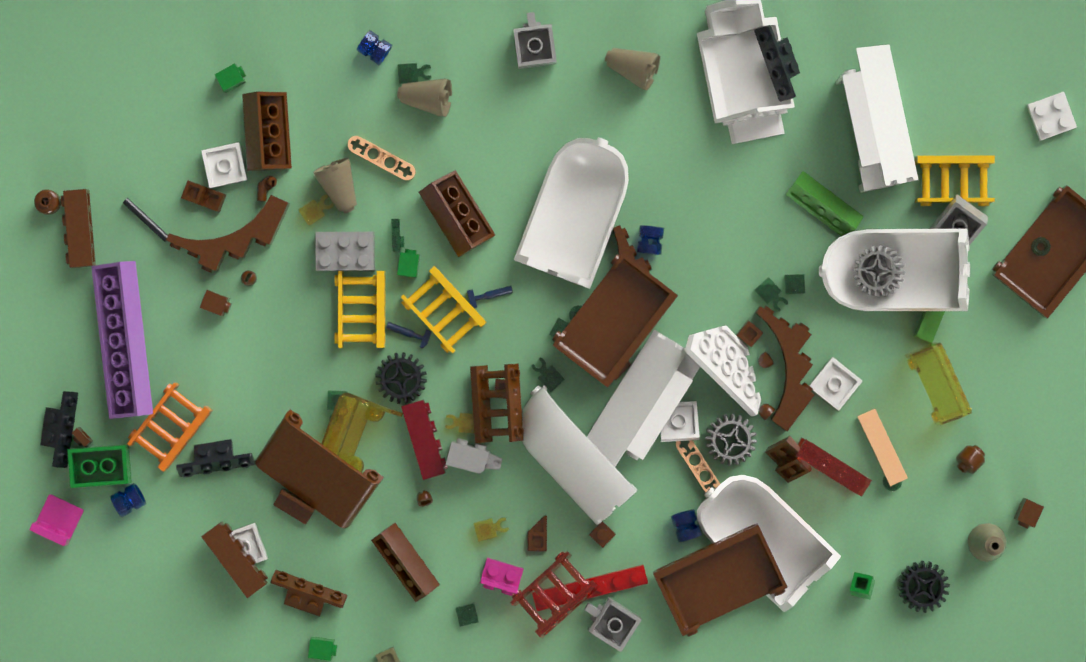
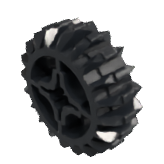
[375,352,427,404]
[897,560,950,613]

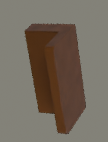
[273,488,315,525]

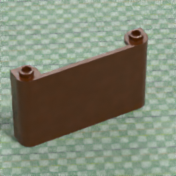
[992,185,1086,319]
[552,253,678,388]
[255,409,384,528]
[653,523,788,637]

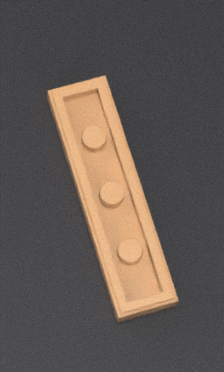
[857,409,908,486]

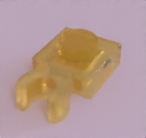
[299,195,334,226]
[445,413,474,433]
[473,517,509,542]

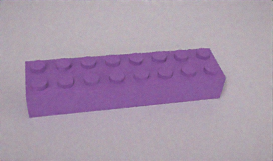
[91,261,153,419]

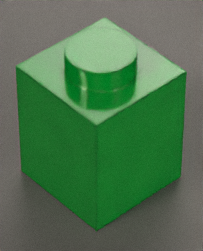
[214,63,246,93]
[397,249,420,278]
[850,572,875,600]
[308,637,337,661]

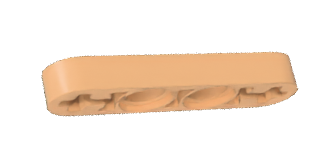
[347,136,416,181]
[676,440,720,493]

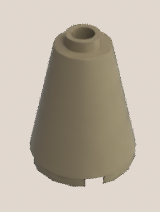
[605,48,661,90]
[397,78,452,117]
[313,158,357,213]
[968,523,1006,562]

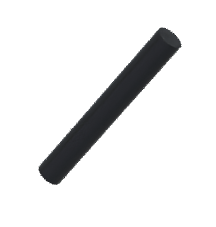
[123,198,168,242]

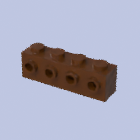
[61,189,96,268]
[201,522,268,598]
[371,523,440,602]

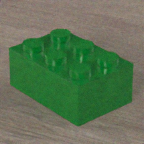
[67,444,132,488]

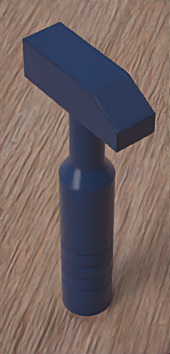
[467,285,513,308]
[386,322,432,348]

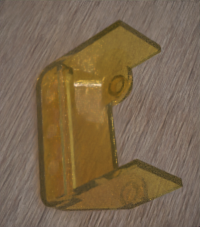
[905,342,972,426]
[321,393,403,473]

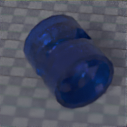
[357,30,393,65]
[637,225,664,255]
[110,483,146,517]
[671,509,702,542]

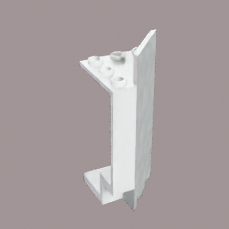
[697,0,795,144]
[836,45,918,193]
[587,330,700,467]

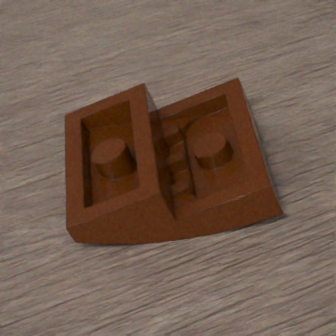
[765,436,812,483]

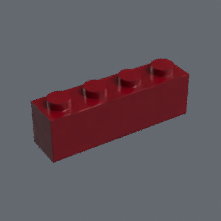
[401,400,448,480]

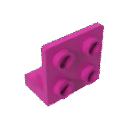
[29,494,84,546]
[480,557,524,596]

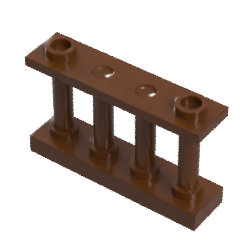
[470,363,524,443]

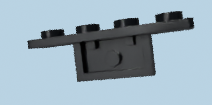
[754,25,800,102]
[40,391,78,468]
[176,439,255,477]

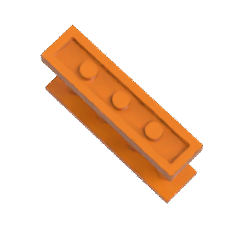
[127,382,213,472]

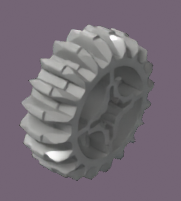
[853,245,905,297]
[705,414,757,466]

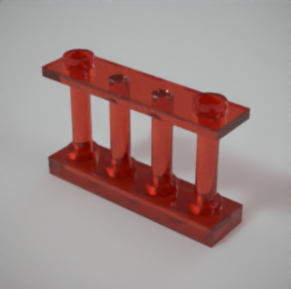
[796,437,872,497]
[510,551,600,638]

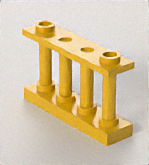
[915,155,995,206]
[401,266,487,353]
[334,271,386,348]

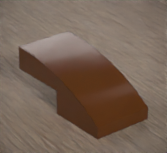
[181,180,226,212]

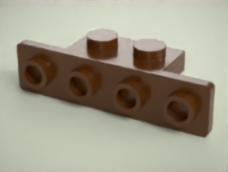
[270,570,348,617]

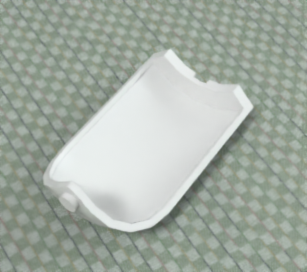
[514,137,629,289]
[819,229,970,311]
[522,385,637,525]
[697,475,841,612]

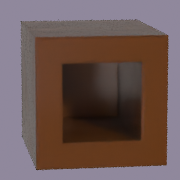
[200,290,232,316]
[1014,498,1044,529]

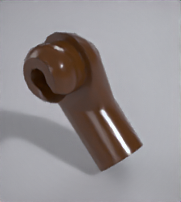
[257,176,277,201]

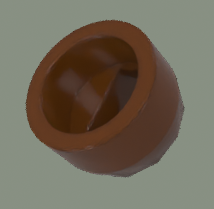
[241,270,257,286]
[758,352,775,368]
[759,404,775,420]
[417,490,433,507]

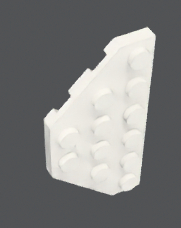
[685,325,761,416]

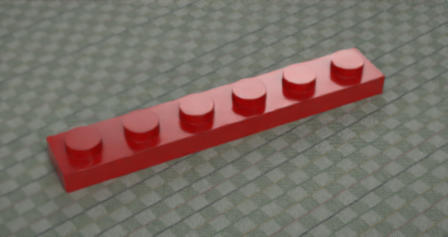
[532,564,648,611]

